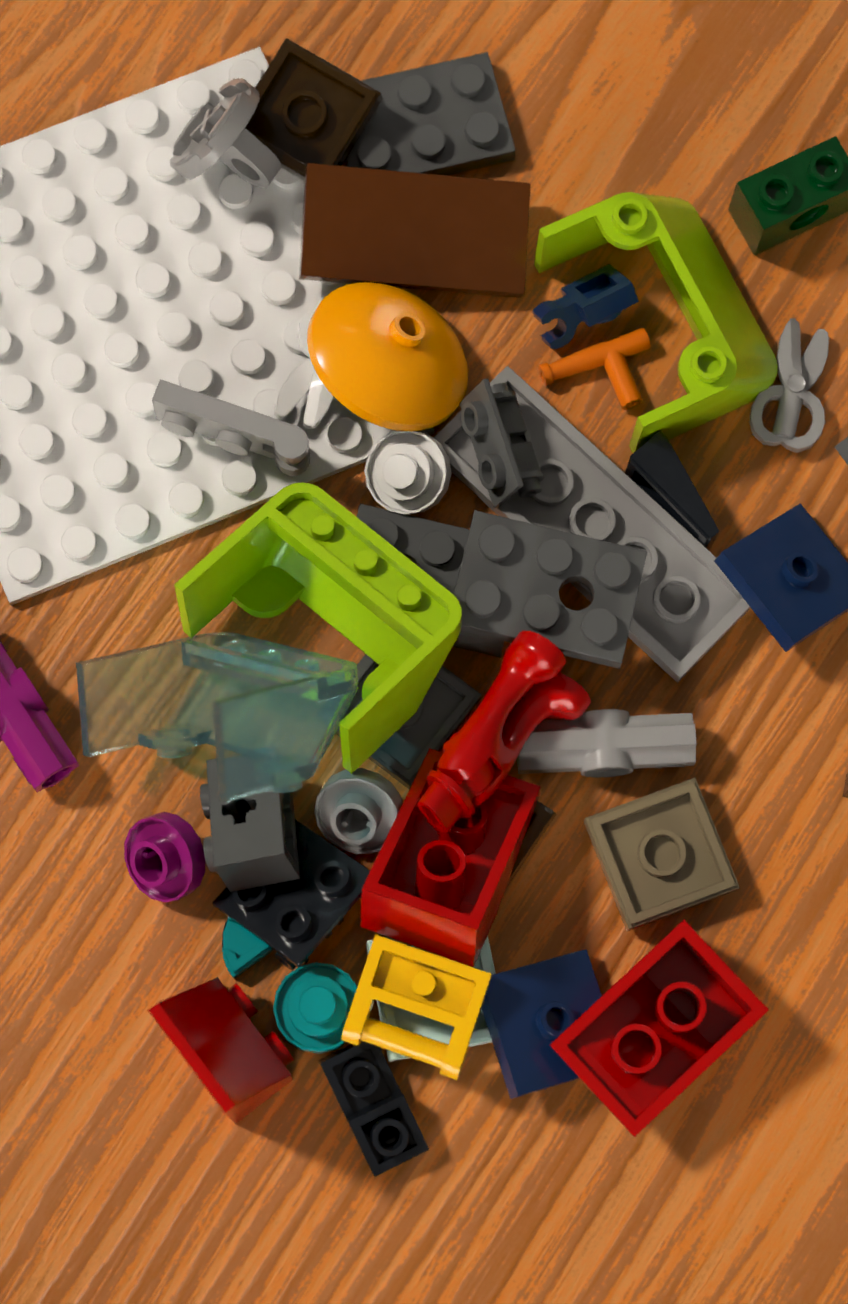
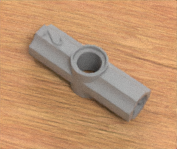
[516,709,697,778]

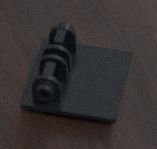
[212,819,370,971]

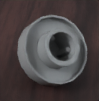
[314,768,403,854]

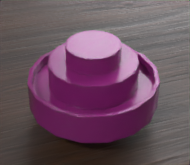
[124,812,205,903]

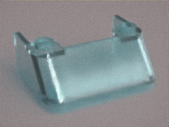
[76,632,358,802]

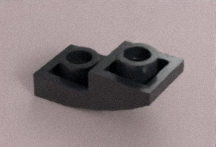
[318,1041,429,1177]

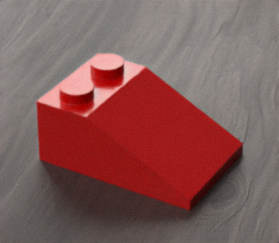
[361,748,541,967]
[550,920,769,1137]
[148,977,295,1124]

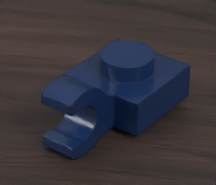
[532,264,639,349]

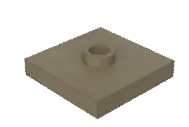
[584,778,740,932]

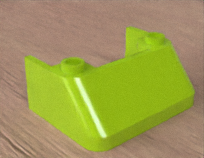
[534,192,778,453]
[174,482,462,774]

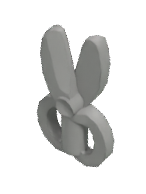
[749,318,829,453]

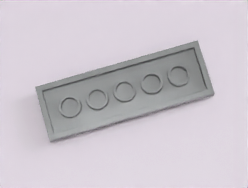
[433,365,751,683]

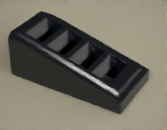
[625,430,719,550]

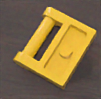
[341,934,492,1080]

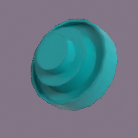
[273,962,357,1054]

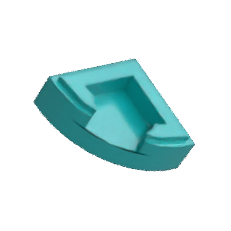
[222,917,274,979]

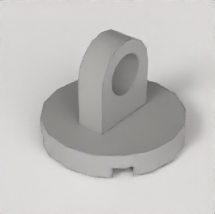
[170,78,281,188]

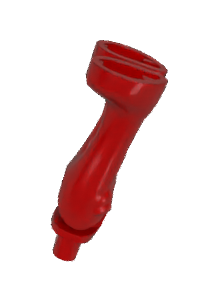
[417,631,591,834]

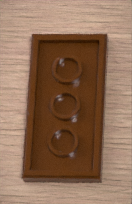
[299,163,531,298]

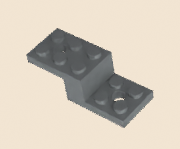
[357,504,647,669]

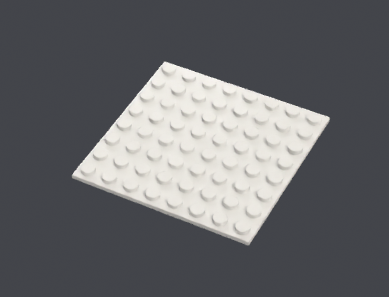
[0,47,434,606]

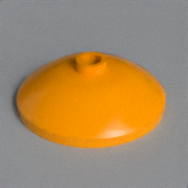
[307,282,468,431]

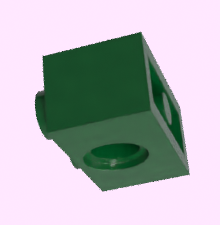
[728,136,848,256]

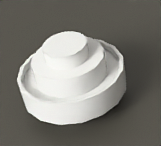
[364,431,451,515]

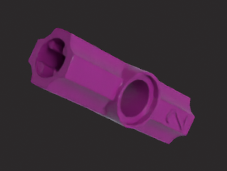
[0,641,79,792]

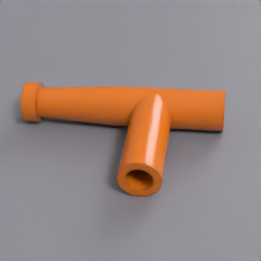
[538,328,651,410]

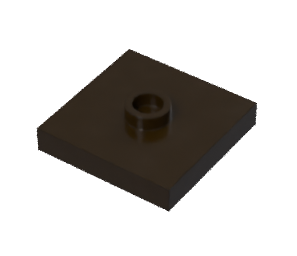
[245,38,383,181]

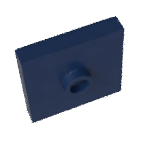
[714,503,848,652]
[482,949,602,1099]

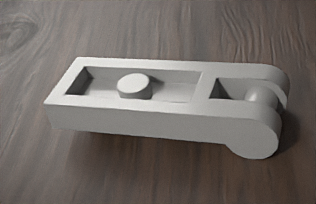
[152,379,310,476]

